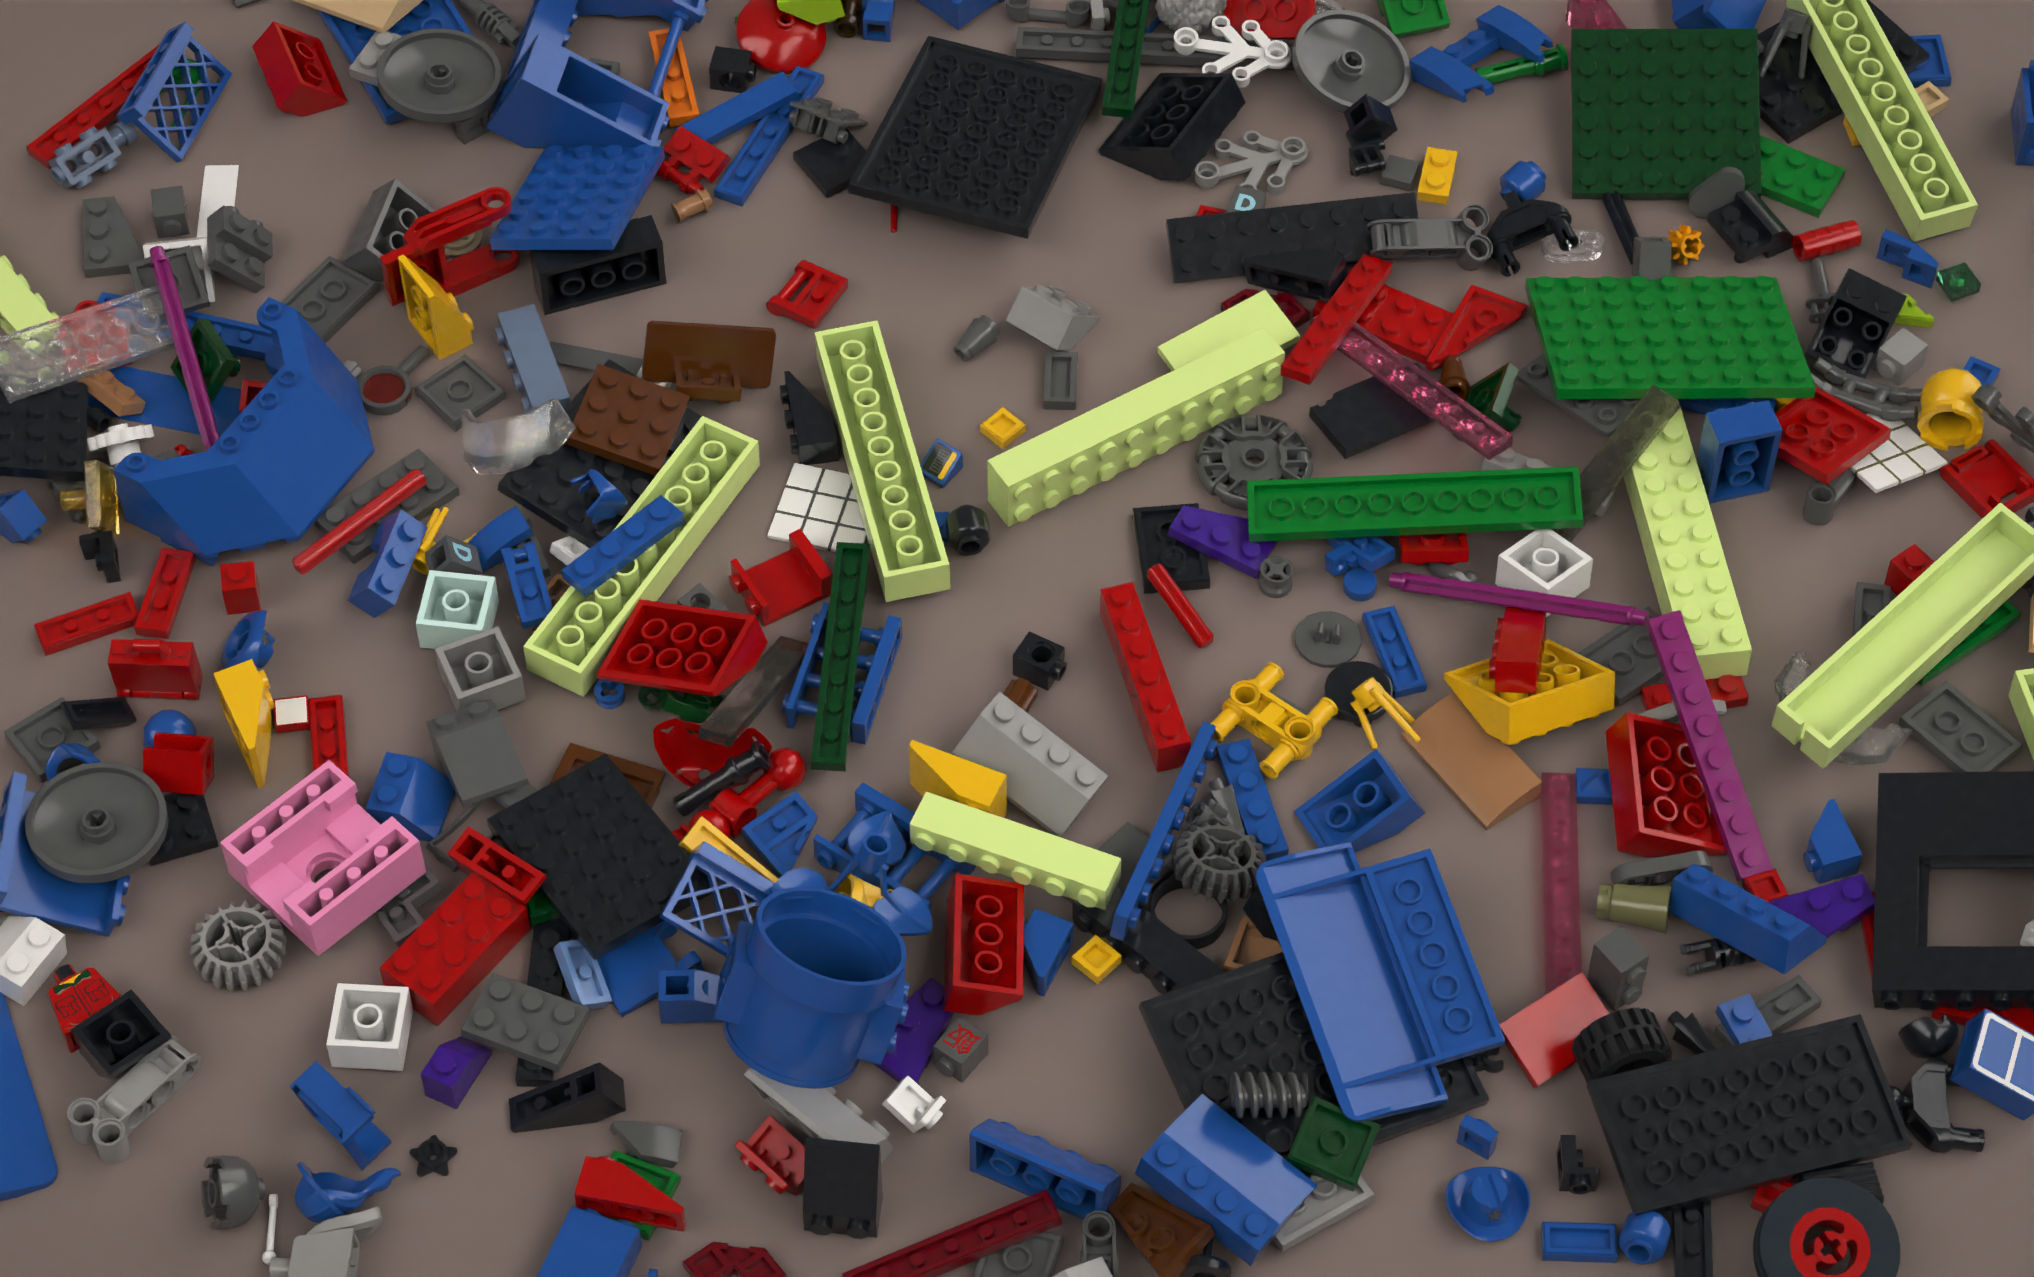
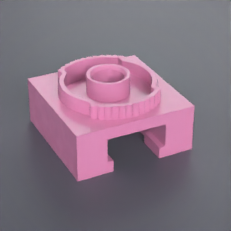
[220,760,426,956]

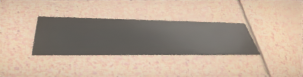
[550,341,654,382]

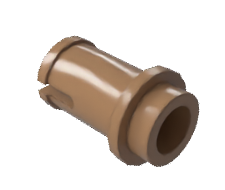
[671,189,713,222]

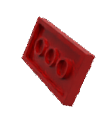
[1312,269,1454,365]

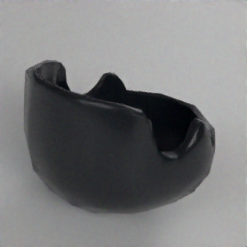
[1898,1014,1959,1059]

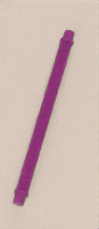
[149,246,220,451]
[1389,572,1649,626]

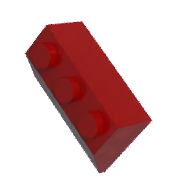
[252,21,347,117]

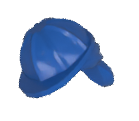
[295,1161,401,1223]

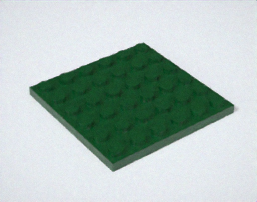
[1571,29,1762,199]

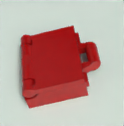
[107,638,203,700]

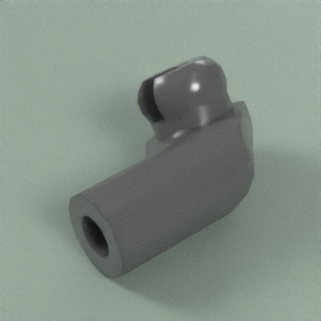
[1429,562,1478,583]

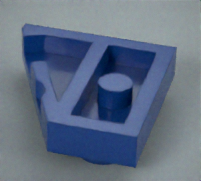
[741,791,818,878]

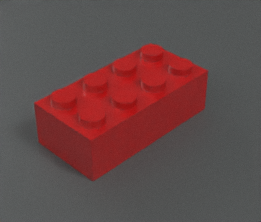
[380,872,530,1026]

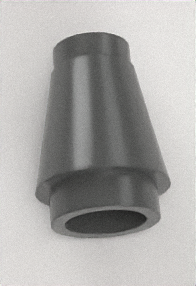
[953,315,1000,361]

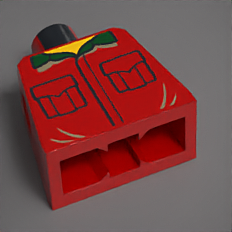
[48,964,121,1053]

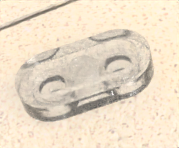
[1541,228,1605,263]

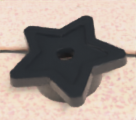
[410,1135,457,1177]

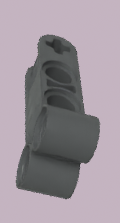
[1367,204,1493,271]

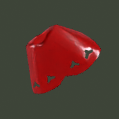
[653,718,772,789]

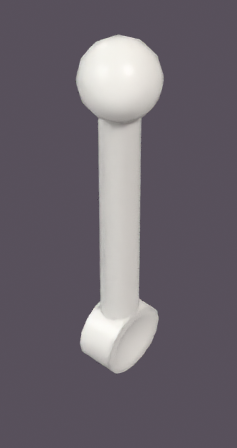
[262,1194,279,1265]

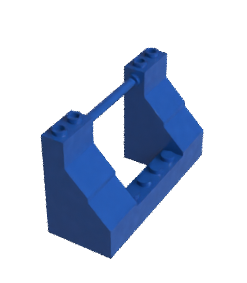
[486,0,708,148]

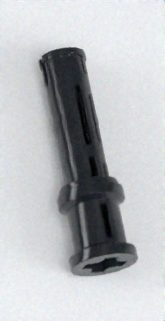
[673,741,773,817]

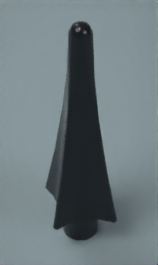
[1668,1011,1716,1054]

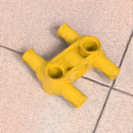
[1210,662,1338,779]

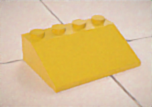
[1444,639,1615,745]

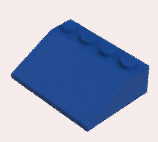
[1135,1094,1317,1266]

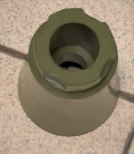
[1596,883,1672,934]

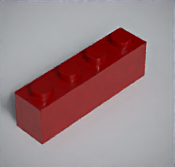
[1489,607,1546,694]

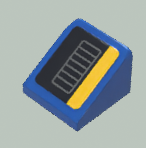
[920,439,963,488]

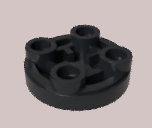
[1324,661,1393,727]

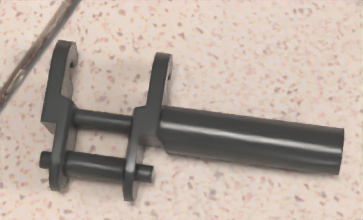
[1805,258,1835,324]

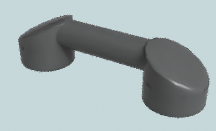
[1006,0,1090,27]

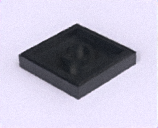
[793,128,866,198]

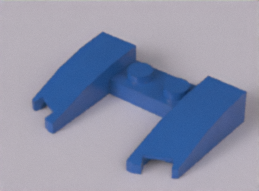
[1409,5,1553,102]

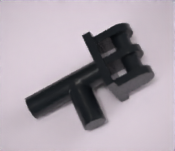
[1346,130,1386,177]

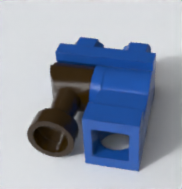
[834,0,896,42]

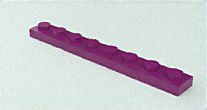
[1645,610,1773,881]

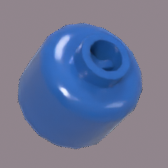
[1500,161,1546,203]
[1619,1211,1671,1264]

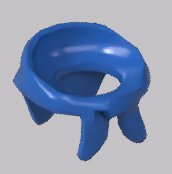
[570,469,628,524]
[45,743,101,781]

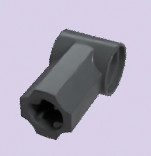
[1803,468,1856,525]

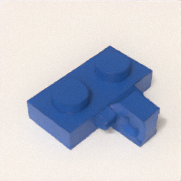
[1325,537,1396,576]

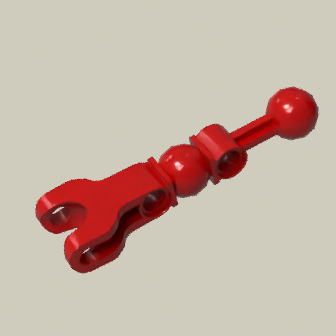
[672,748,807,842]

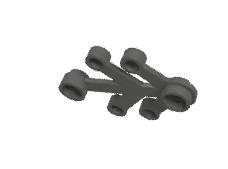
[1971,384,2034,453]

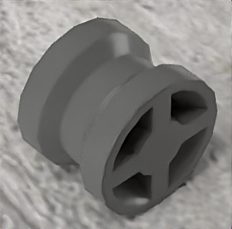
[1259,556,1293,598]

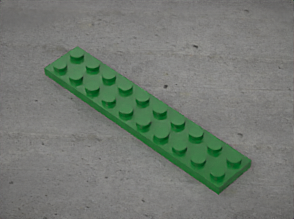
[1247,466,1583,542]

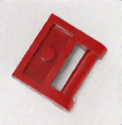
[766,260,848,329]

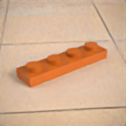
[648,28,700,127]

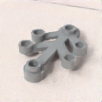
[1194,131,1308,195]

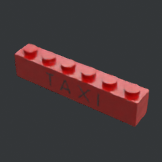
[1100,582,1191,772]

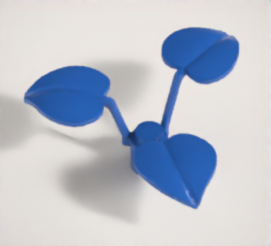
[770,810,933,936]

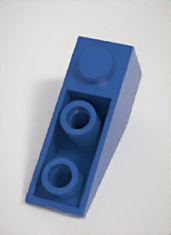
[658,969,722,1024]

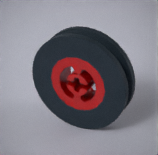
[1753,1177,1900,1277]

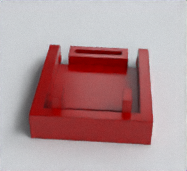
[1940,439,2034,519]

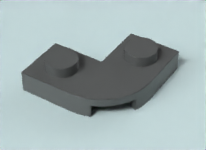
[378,862,445,947]

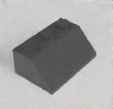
[344,179,436,282]

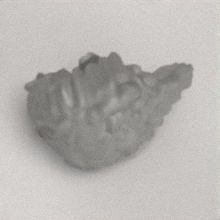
[1155,0,1227,34]

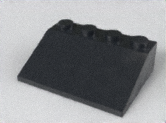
[1099,73,1246,181]

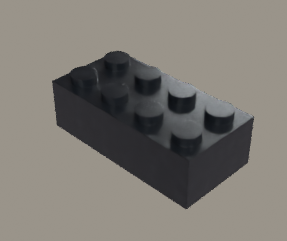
[530,215,666,315]

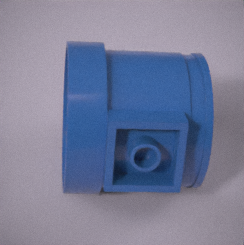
[714,887,910,1089]

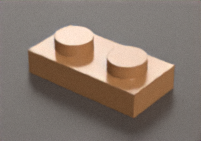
[77,368,146,417]

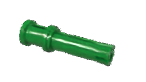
[1474,43,1569,84]

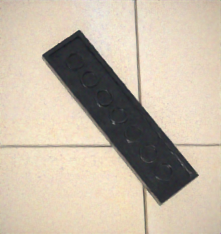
[1166,192,1419,283]

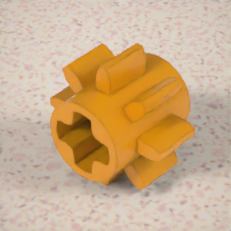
[1667,224,1705,265]

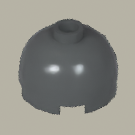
[201,1156,265,1230]

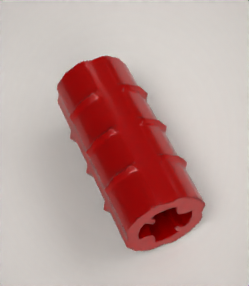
[1792,220,1862,262]

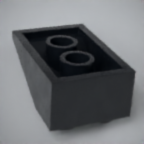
[803,1137,883,1239]

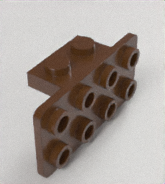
[642,321,776,403]

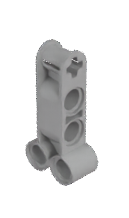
[67,1035,202,1164]

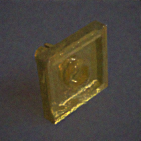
[60,460,119,535]

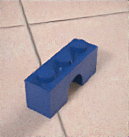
[347,509,427,618]

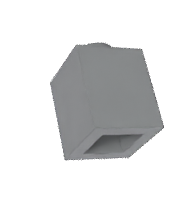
[1874,328,1928,386]

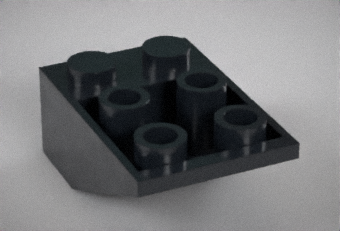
[1806,268,1907,379]

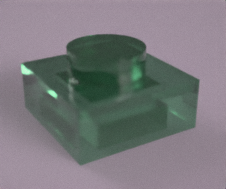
[1936,262,1981,302]

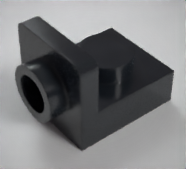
[79,530,121,583]
[1556,1135,1600,1194]

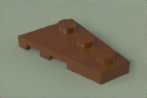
[1108,1183,1215,1277]

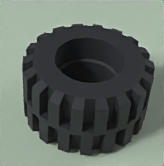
[1572,1008,1673,1084]

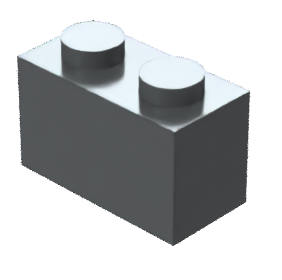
[1587,926,1649,1011]

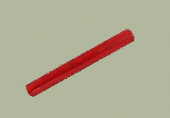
[292,469,426,575]

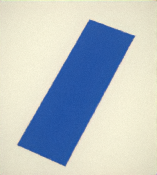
[67,366,241,436]

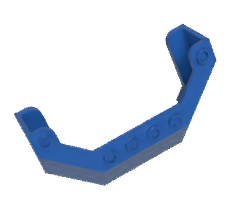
[113,297,375,559]

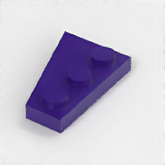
[1167,505,1278,579]
[1768,874,1875,938]
[873,977,954,1085]

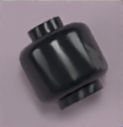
[946,505,991,555]

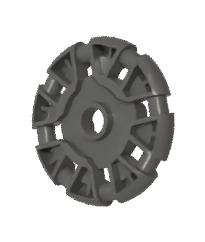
[1195,415,1313,511]

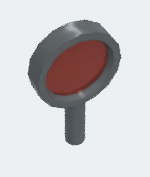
[358,345,429,415]

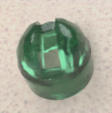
[638,686,663,712]

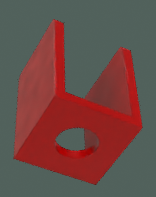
[143,732,214,795]

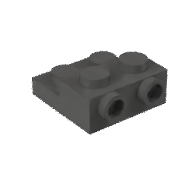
[207,205,273,293]

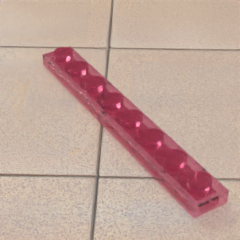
[1310,316,1513,460]
[1540,772,1581,995]

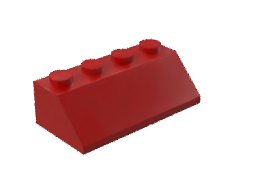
[944,873,1024,1016]

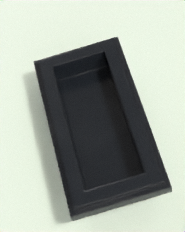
[61,697,137,730]

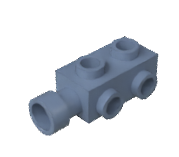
[48,121,139,189]

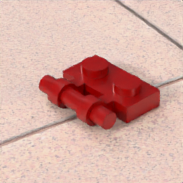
[657,126,731,194]

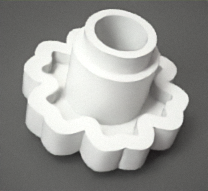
[87,423,155,468]

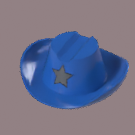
[221,610,275,669]
[1446,1167,1530,1241]

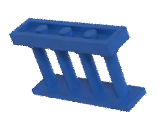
[782,602,902,745]
[813,782,976,914]

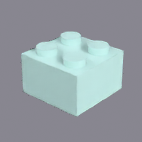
[416,570,499,649]

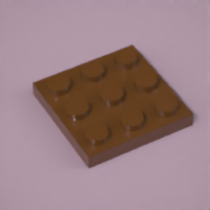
[565,364,690,476]

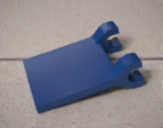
[597,920,705,1017]

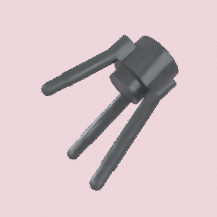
[1759,8,1813,79]

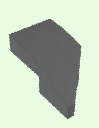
[610,1121,683,1168]

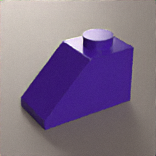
[421,1036,492,1109]

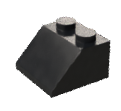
[71,989,172,1079]

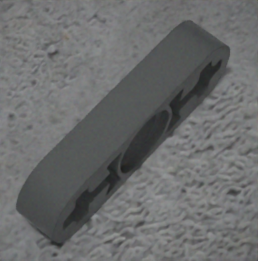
[1611,851,1713,886]

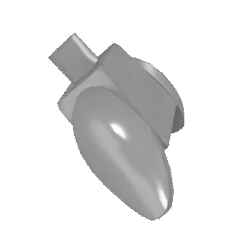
[269,1206,383,1277]

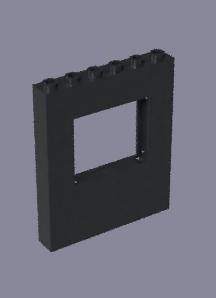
[1872,771,2034,1011]

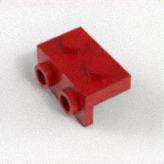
[735,1115,805,1196]

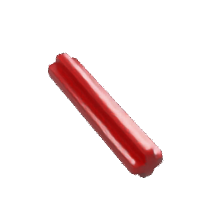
[1147,563,1214,649]

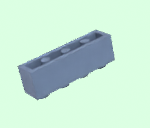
[494,304,571,428]

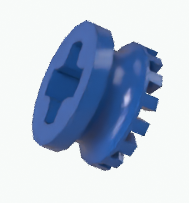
[594,679,626,709]

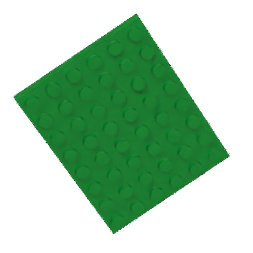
[1525,276,1816,399]

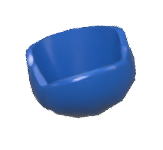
[144,709,196,748]

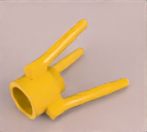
[411,507,477,575]
[1350,677,1420,749]

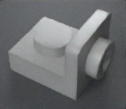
[1089,0,1118,31]

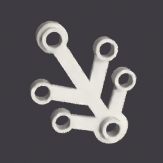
[1174,15,1292,88]

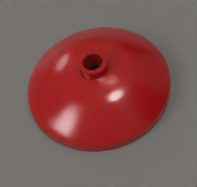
[736,0,826,74]

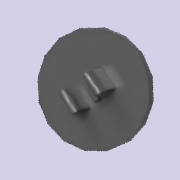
[1295,611,1361,668]

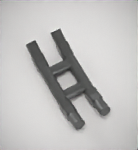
[1811,356,1923,421]

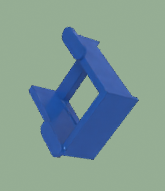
[289,1061,392,1171]

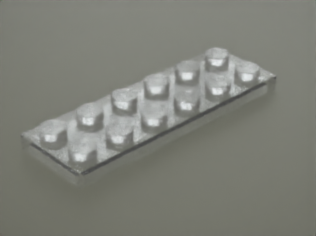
[0,285,175,403]

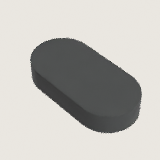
[1688,167,1745,218]

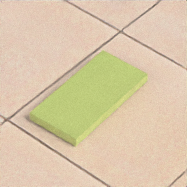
[1158,290,1300,371]

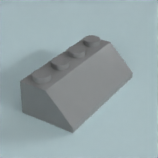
[951,691,1108,837]
[744,1068,894,1164]

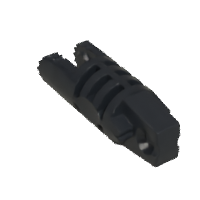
[1680,938,1757,976]

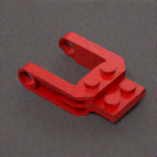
[380,187,520,306]

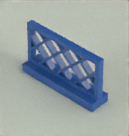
[116,22,232,162]
[659,841,775,957]

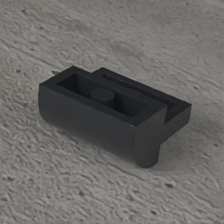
[1707,190,1793,262]

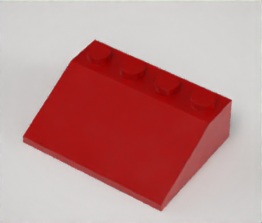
[596,599,768,697]
[1605,712,1727,858]

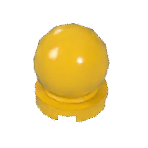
[1917,367,1983,451]

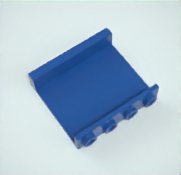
[0,772,130,937]

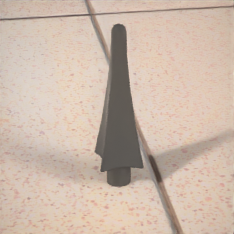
[1209,778,1245,832]

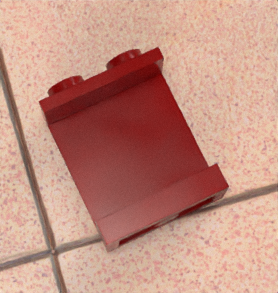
[729,529,833,627]

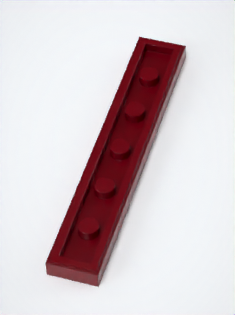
[842,1189,1062,1277]

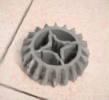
[190,900,287,993]

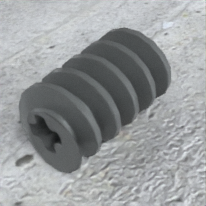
[1229,1072,1308,1118]

